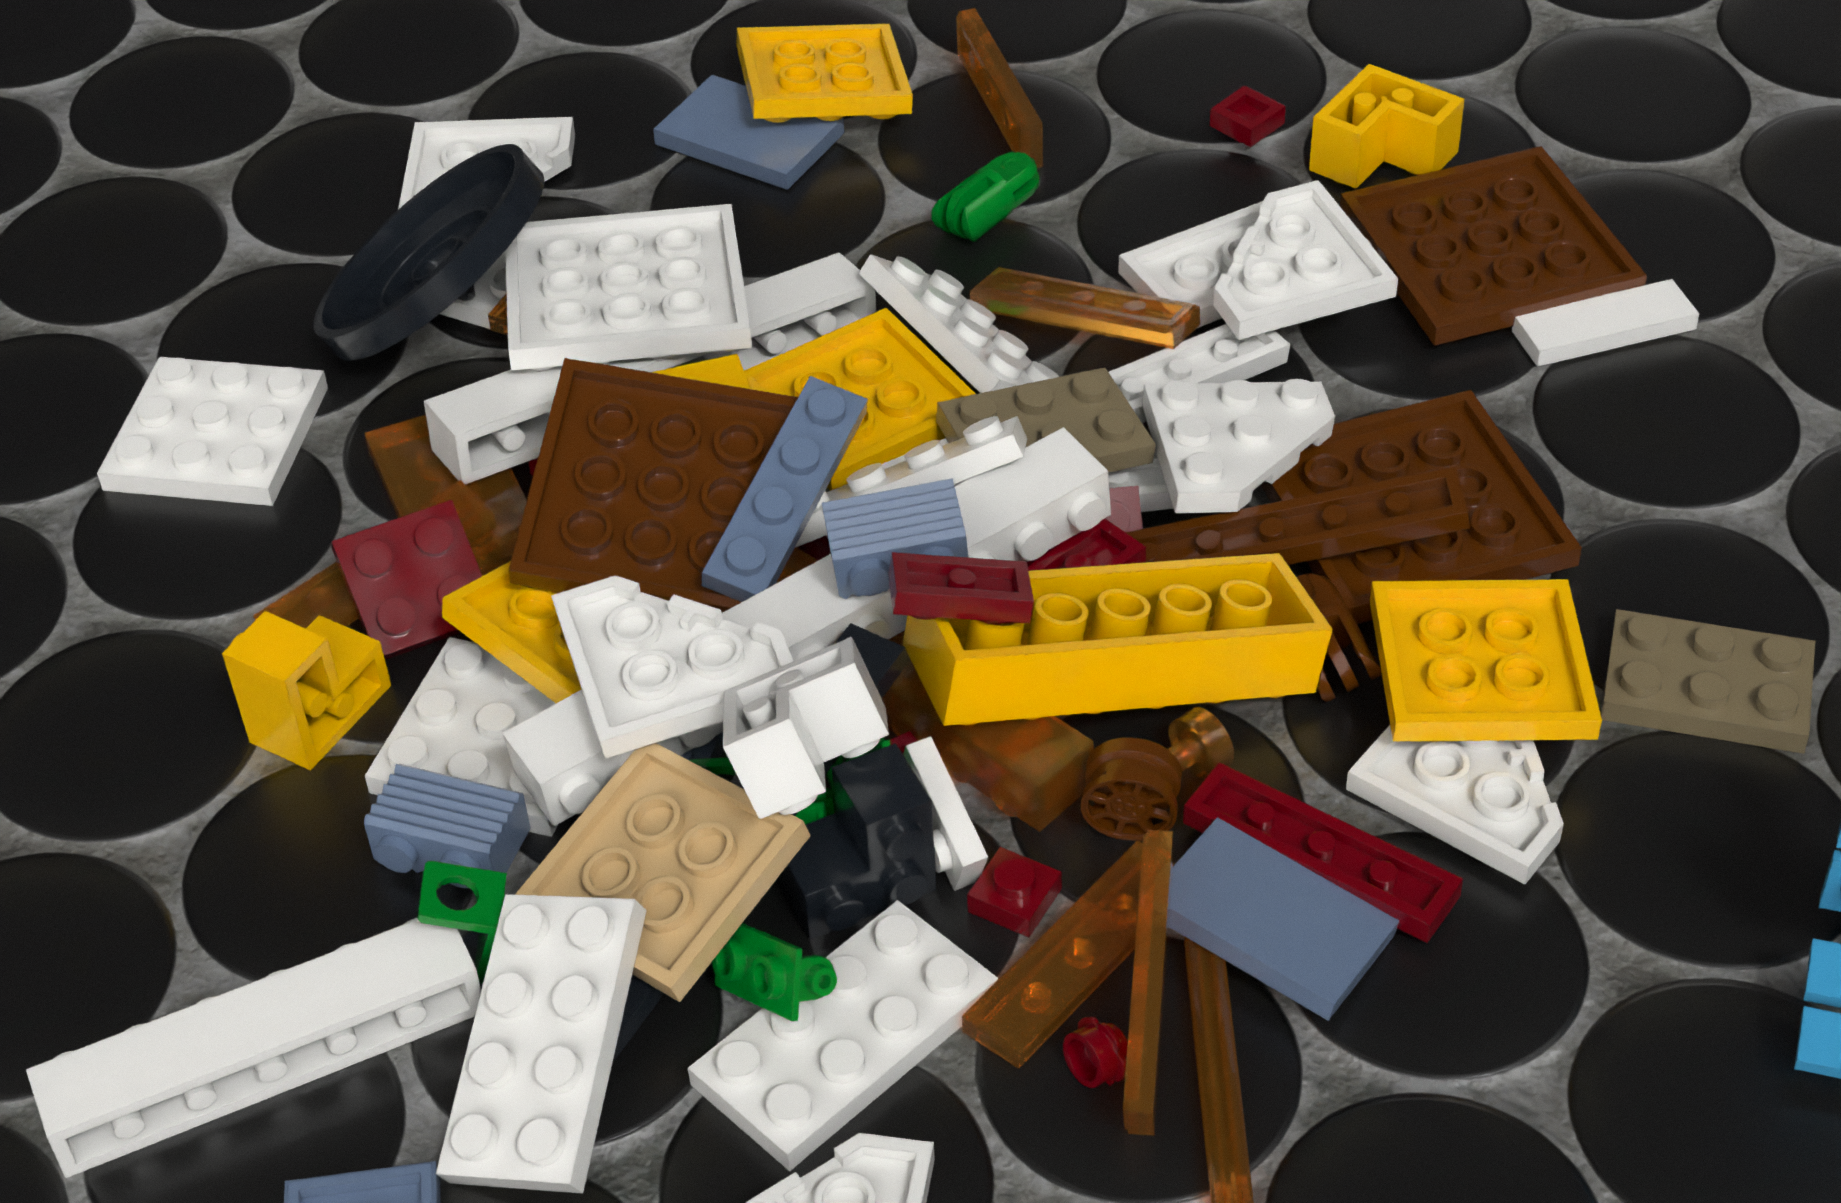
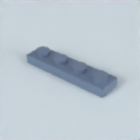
[702,376,868,602]

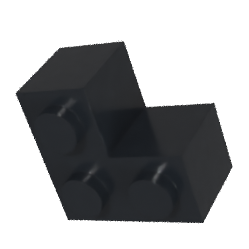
[777,743,936,940]

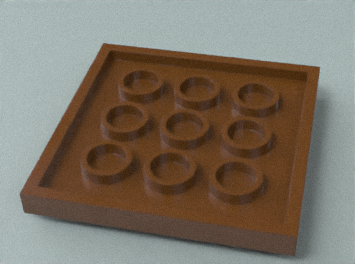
[1339,146,1647,346]
[509,358,798,613]
[1260,390,1582,624]

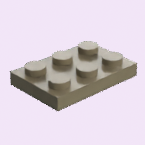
[936,367,1156,473]
[1601,609,1815,754]

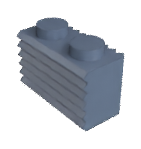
[821,478,969,599]
[364,764,531,888]

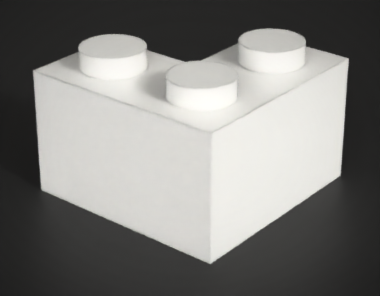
[723,637,889,820]

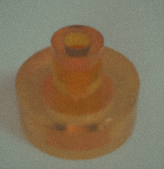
[1168,707,1234,779]

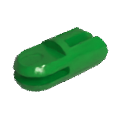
[931,152,1040,242]

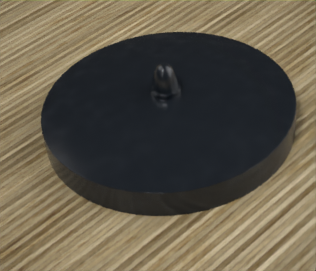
[313,144,544,360]

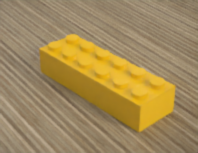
[903,553,1333,726]

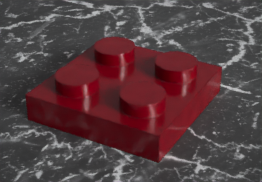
[331,500,482,660]

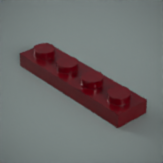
[1183,762,1463,943]

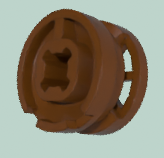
[1081,738,1182,841]

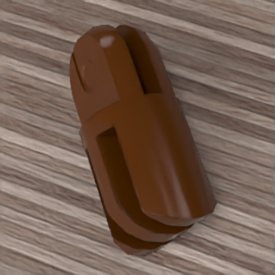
[1297,573,1381,702]

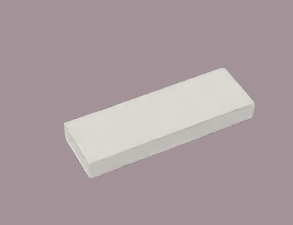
[1512,279,1699,367]

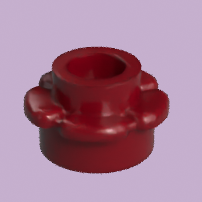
[1063,1016,1130,1088]

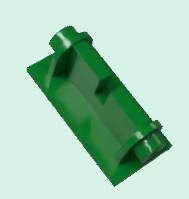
[712,923,837,1021]

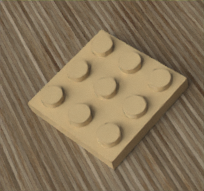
[515,743,811,1002]

